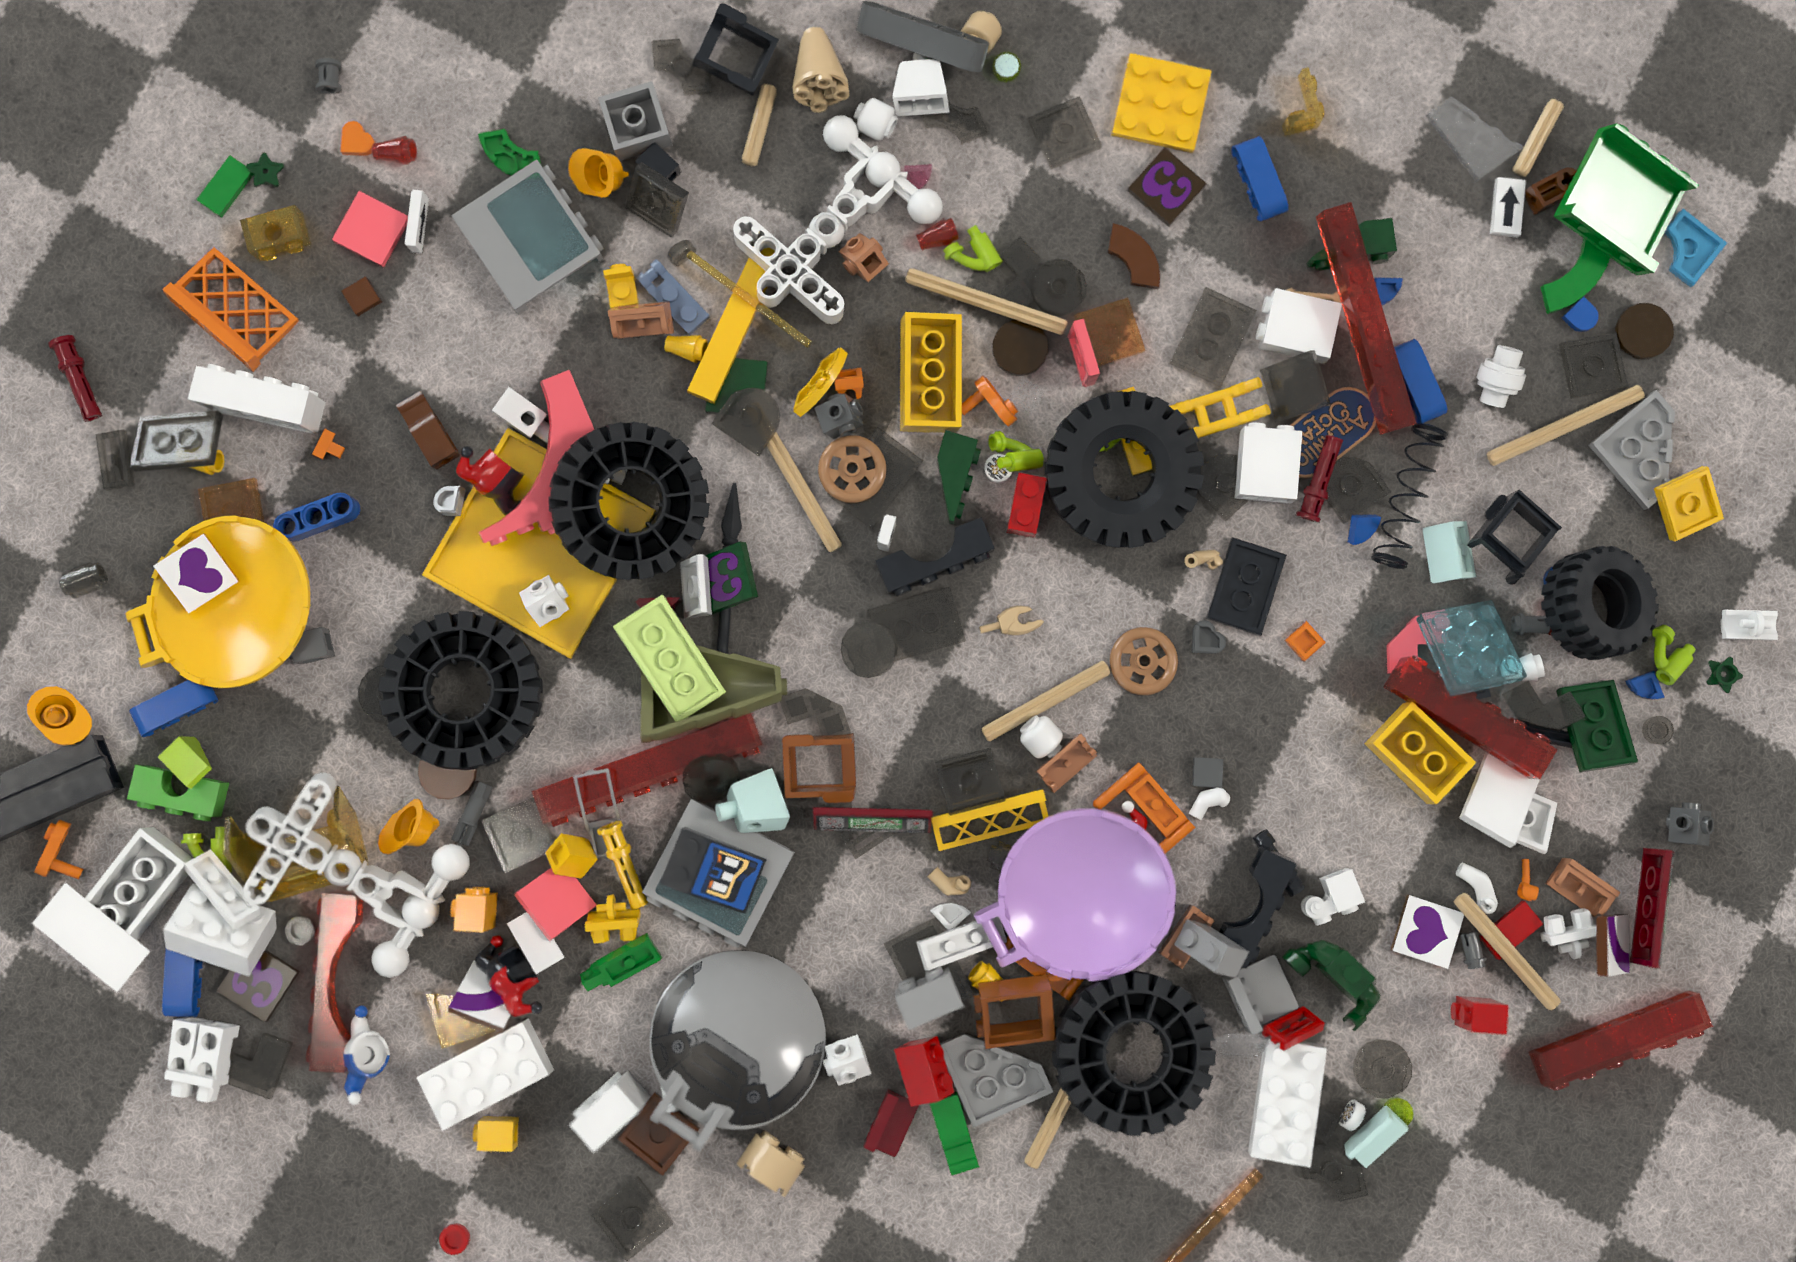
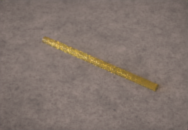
[686,250,813,348]

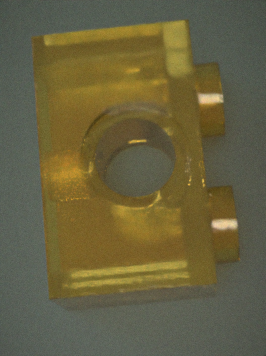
[240,205,311,261]

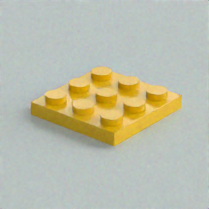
[1111,53,1212,153]

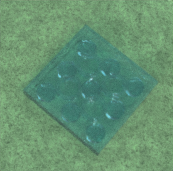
[1416,600,1527,696]

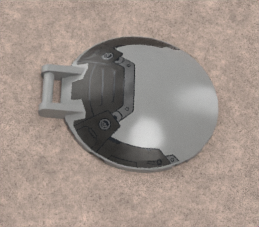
[649,950,826,1152]

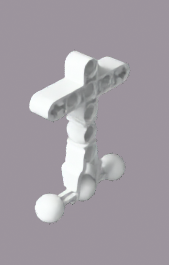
[733,115,943,324]
[243,773,470,978]

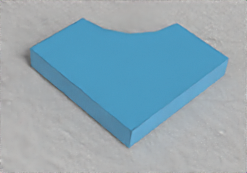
[1664,208,1727,288]

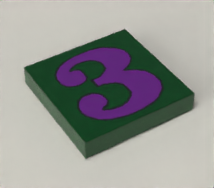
[705,541,758,614]

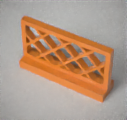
[162,247,299,372]

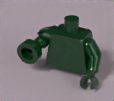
[1282,940,1381,1031]

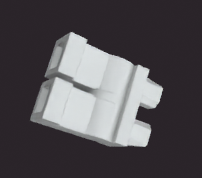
[165,1017,240,1103]

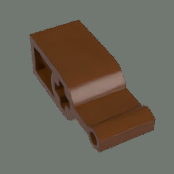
[1524,167,1577,215]
[396,391,461,470]

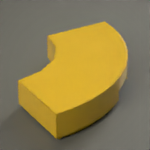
[793,347,848,417]

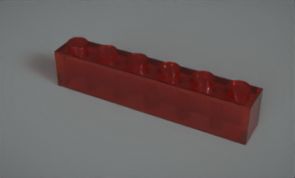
[1383,655,1558,779]
[1528,990,1713,1091]

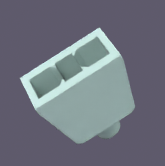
[715,768,790,833]

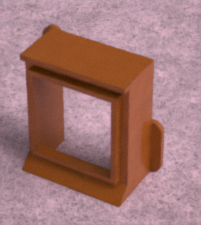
[782,733,857,803]

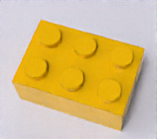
[1364,702,1476,805]

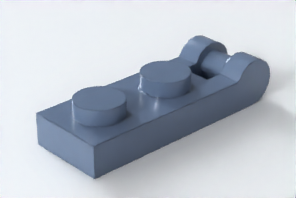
[635,259,710,336]

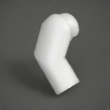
[1188,788,1230,820]

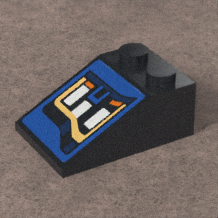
[660,827,767,914]

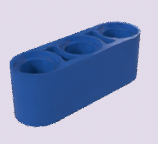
[1232,136,1288,222]
[1386,339,1447,423]
[273,492,360,542]
[129,680,219,737]
[162,949,203,1017]

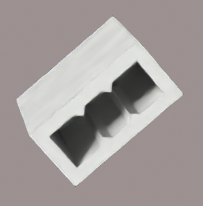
[1256,288,1342,364]
[1235,423,1302,503]

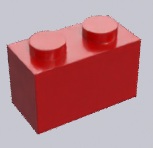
[1006,473,1047,538]
[1450,996,1509,1035]
[894,1036,954,1106]

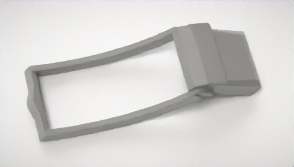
[573,769,621,858]

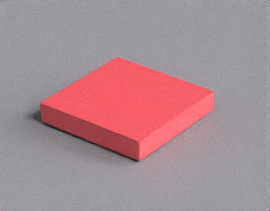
[332,191,408,267]
[1068,318,1100,387]
[514,868,597,942]

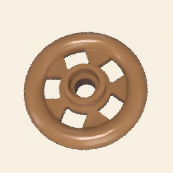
[818,435,886,503]
[1110,627,1178,695]

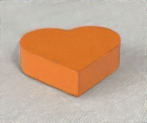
[341,121,376,156]

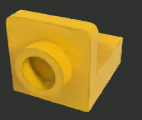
[603,264,639,308]

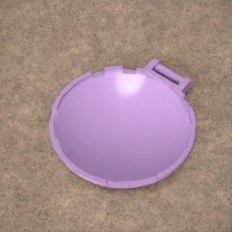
[974,809,1176,981]

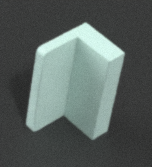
[1423,521,1476,583]
[1344,1105,1409,1168]

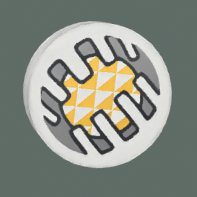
[984,454,1012,483]
[1339,1100,1365,1131]

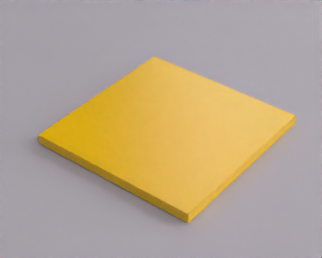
[422,428,656,659]

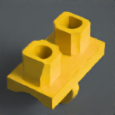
[585,895,641,943]

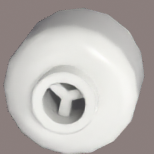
[854,98,898,141]
[1020,715,1063,758]

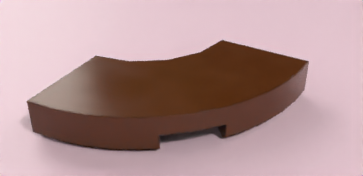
[1108,223,1160,289]

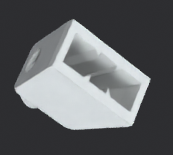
[893,52,949,117]
[492,387,549,444]

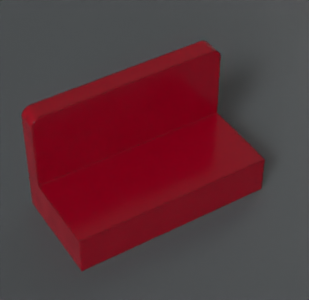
[863,1089,919,1157]

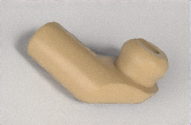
[1185,549,1223,570]
[927,867,971,896]

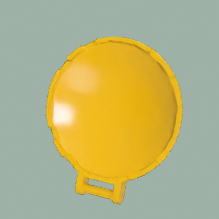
[125,516,311,688]

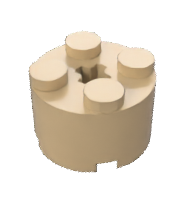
[736,1130,805,1197]

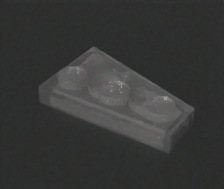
[1426,96,1524,182]

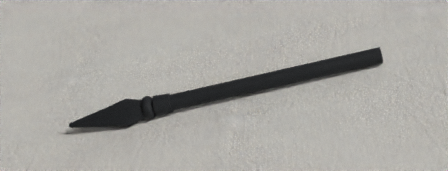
[717,482,742,654]

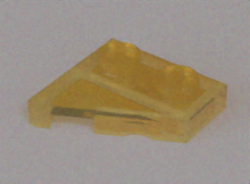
[426,992,496,1049]

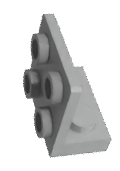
[1222,955,1299,1036]

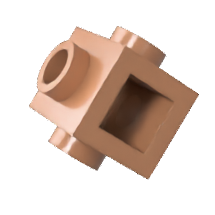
[839,233,889,282]

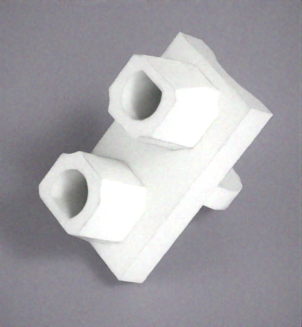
[1721,610,1778,640]
[1540,908,1596,959]

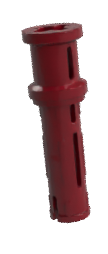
[48,335,102,422]
[1295,435,1344,523]

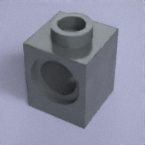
[289,627,335,665]

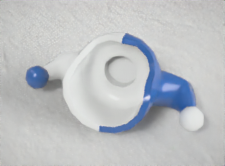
[343,1005,390,1105]

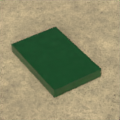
[1556,680,1638,773]

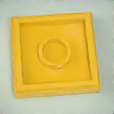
[1654,466,1724,541]

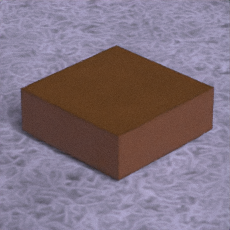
[342,276,382,316]

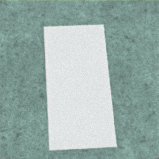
[32,883,150,992]

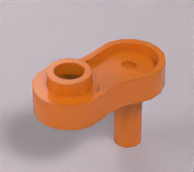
[962,375,1019,427]
[34,819,84,880]

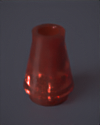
[372,136,417,165]
[916,218,960,251]

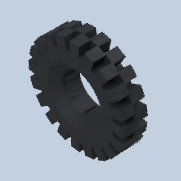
[1044,391,1204,548]
[548,422,710,580]
[379,611,543,770]
[1052,971,1216,1136]

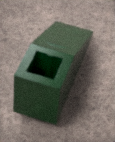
[1307,218,1397,271]
[937,430,981,525]

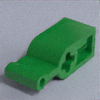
[929,1091,979,1176]

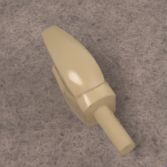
[979,606,1044,635]

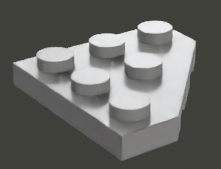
[1588,390,1675,510]
[940,1033,1053,1128]

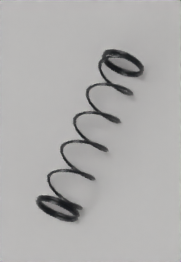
[1371,423,1448,569]

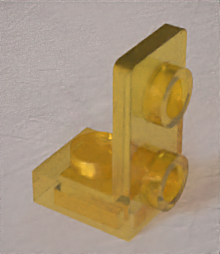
[1282,67,1324,136]

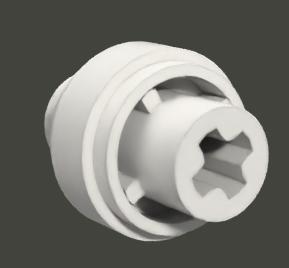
[1476,345,1526,408]

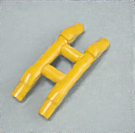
[1169,377,1271,439]

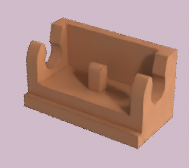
[608,301,674,339]
[1035,733,1097,793]
[1545,858,1621,917]
[1158,905,1214,969]

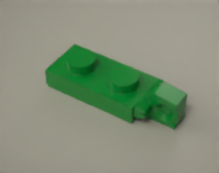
[580,933,662,992]

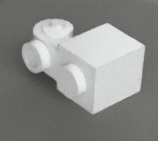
[1301,868,1365,926]

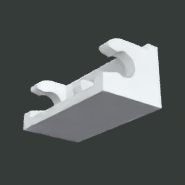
[507,912,564,974]

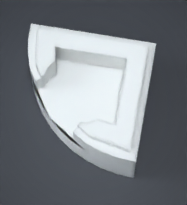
[930,903,971,930]

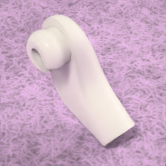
[1456,862,1498,914]

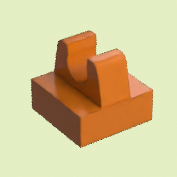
[834,368,864,399]
[312,429,345,460]

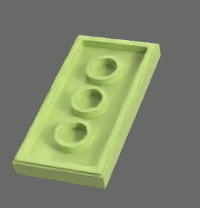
[613,595,726,722]

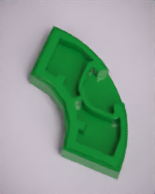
[478,129,543,181]

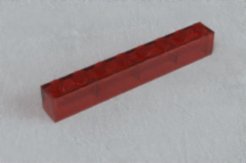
[1316,202,1417,435]
[532,713,764,827]

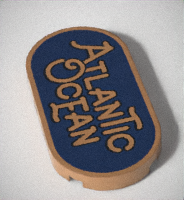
[1289,387,1377,479]

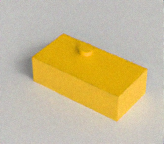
[900,312,962,433]

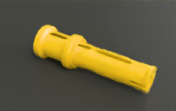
[597,821,648,910]

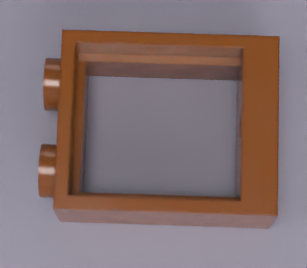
[973,974,1055,1049]

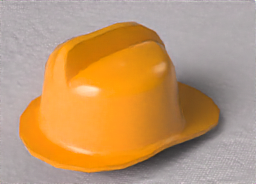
[568,148,629,198]
[27,686,92,745]
[378,799,440,854]

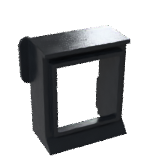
[691,3,779,96]
[1467,489,1562,585]

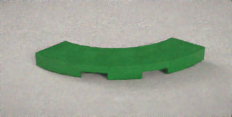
[1540,238,1610,314]

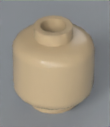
[961,11,1002,53]

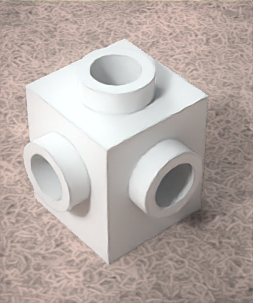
[519,575,569,627]
[823,1034,871,1086]

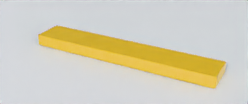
[687,248,775,404]

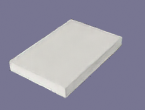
[1459,747,1541,848]

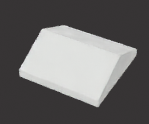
[680,554,712,619]
[1516,793,1557,854]

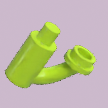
[943,225,1003,272]
[988,431,1044,472]
[1652,625,1695,685]
[181,826,232,873]

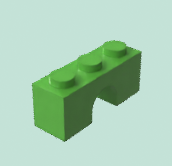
[127,765,229,821]

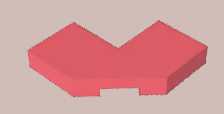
[1387,615,1446,674]

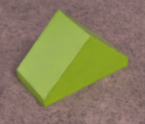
[158,736,212,789]

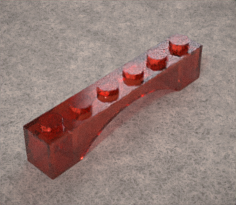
[306,892,364,1073]

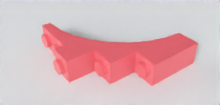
[478,370,594,546]

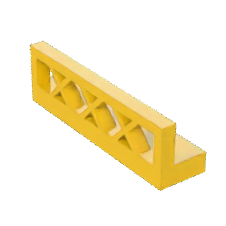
[932,789,1049,851]

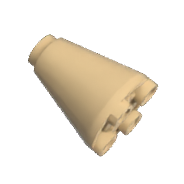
[793,27,849,112]

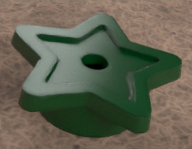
[246,152,284,187]
[1707,656,1743,693]

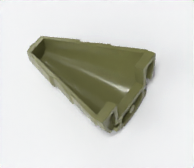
[640,645,787,743]

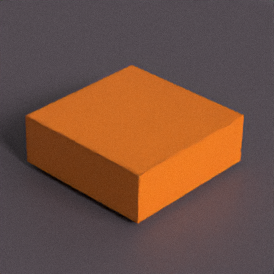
[1284,621,1326,662]

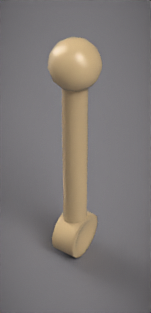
[1286,288,1344,303]

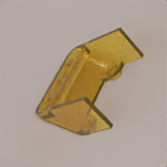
[223,785,368,902]

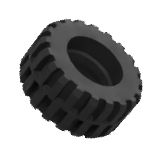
[1541,546,1659,660]

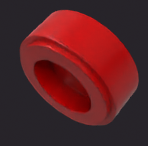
[439,1223,470,1255]

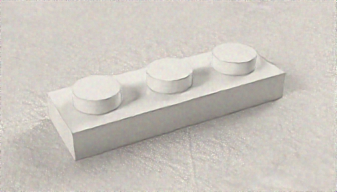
[184,850,261,930]
[916,916,1007,971]

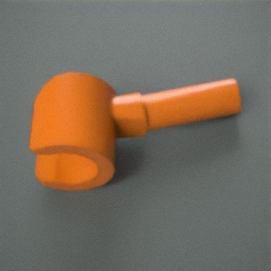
[1517,859,1539,901]

